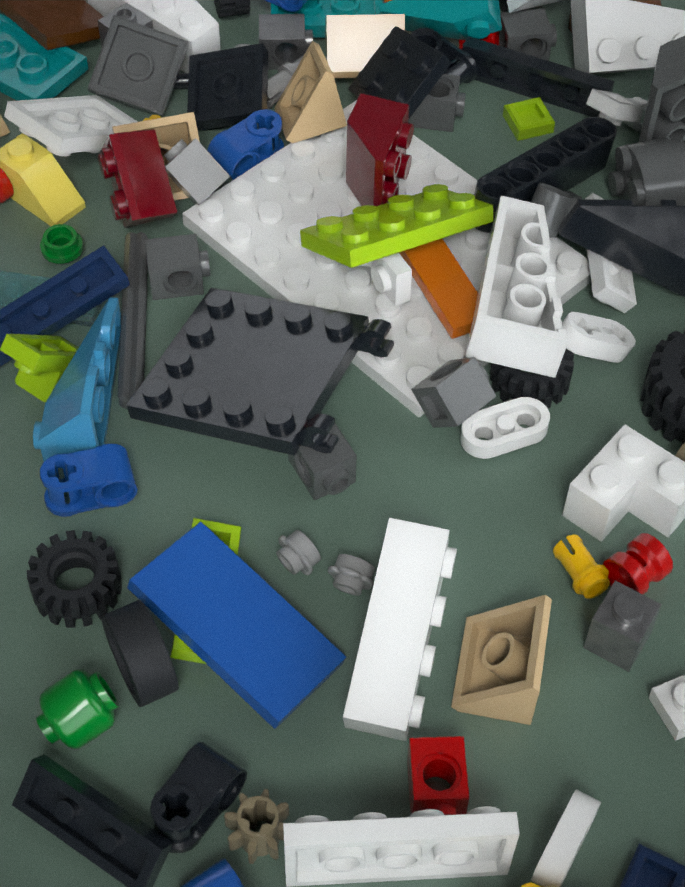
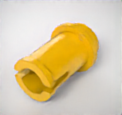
[553,534,610,599]

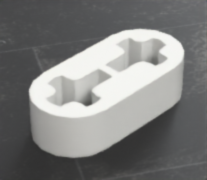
[562,312,636,363]
[531,789,601,887]

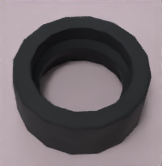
[101,600,179,707]

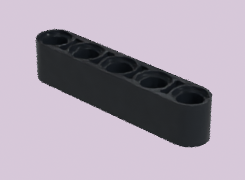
[474,117,617,233]

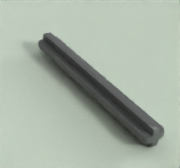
[118,232,148,409]

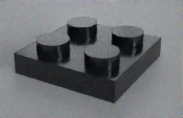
[348,26,452,120]
[187,43,268,131]

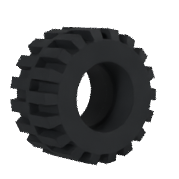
[640,330,685,446]

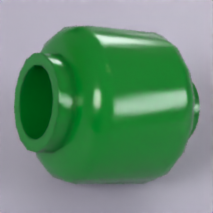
[36,669,119,749]

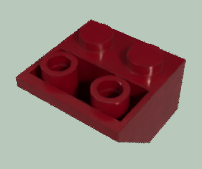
[346,93,414,206]
[98,130,177,228]

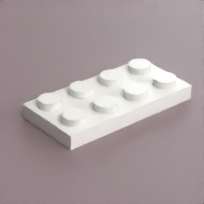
[283,806,520,887]

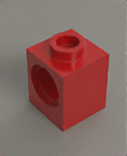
[407,736,469,815]

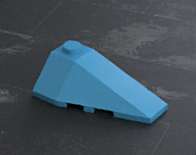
[33,298,121,469]

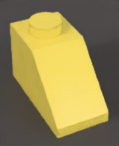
[0,133,86,226]

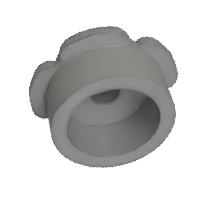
[276,530,321,575]
[328,554,375,596]

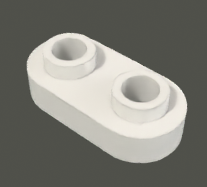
[460,397,550,459]

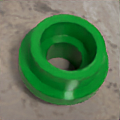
[40,224,83,264]

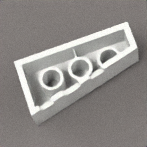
[88,0,220,73]
[571,0,685,75]
[465,195,569,378]
[343,518,457,741]

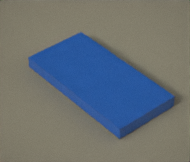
[127,522,346,729]

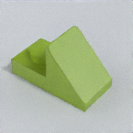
[0,334,79,402]

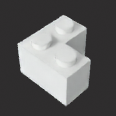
[562,424,685,542]

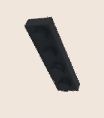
[462,36,614,117]

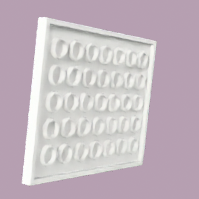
[182,100,591,417]

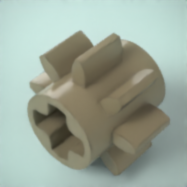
[224,789,289,864]

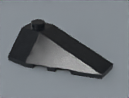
[559,199,685,296]

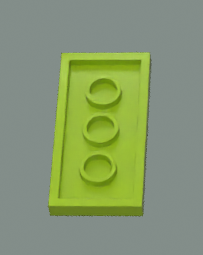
[300,184,494,268]

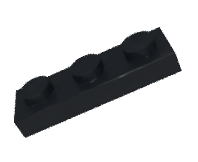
[12,754,173,887]

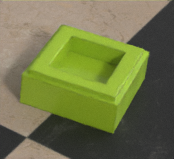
[503,97,555,141]

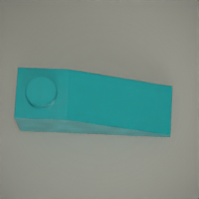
[379,0,502,41]

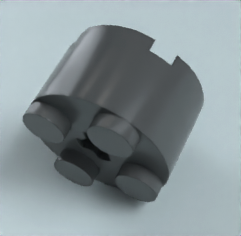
[608,137,685,206]

